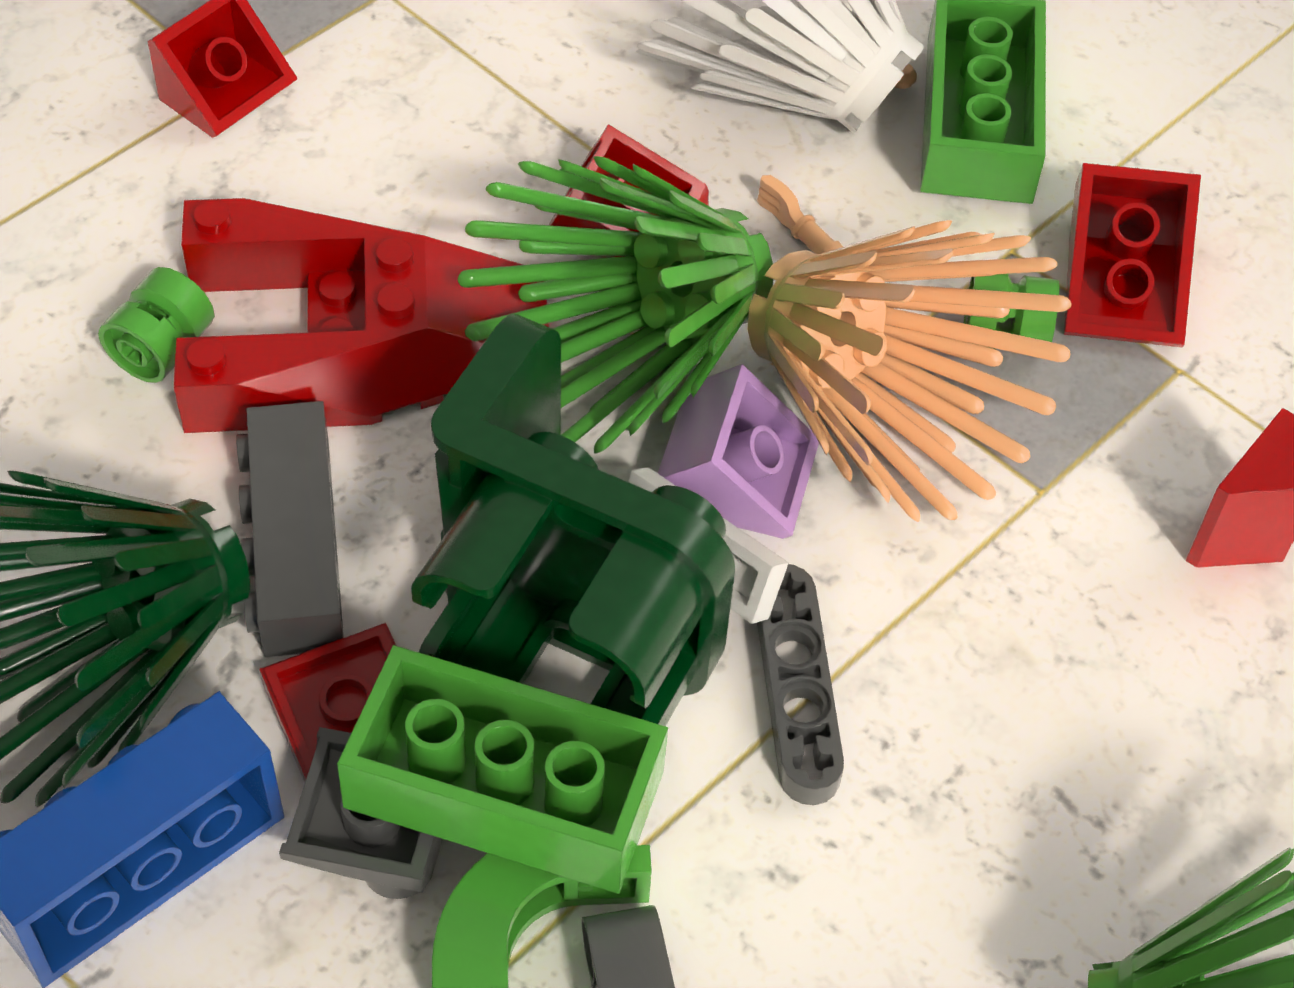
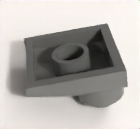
[279,727,442,899]

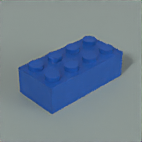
[0,691,285,988]

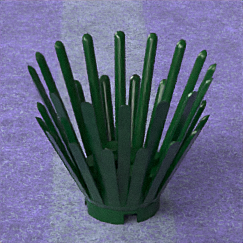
[0,471,251,807]

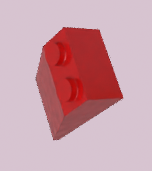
[1064,163,1201,348]

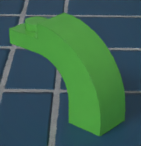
[432,845,652,988]

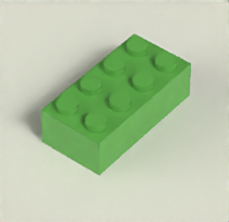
[920,0,1046,204]
[337,645,668,894]

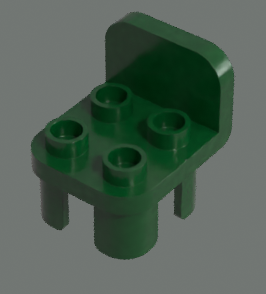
[411,314,735,726]

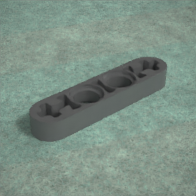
[757,564,844,805]

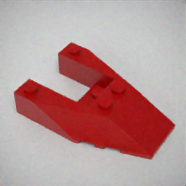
[174,198,549,433]

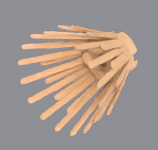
[747,220,1071,522]

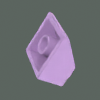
[658,364,819,539]

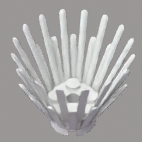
[636,0,925,133]

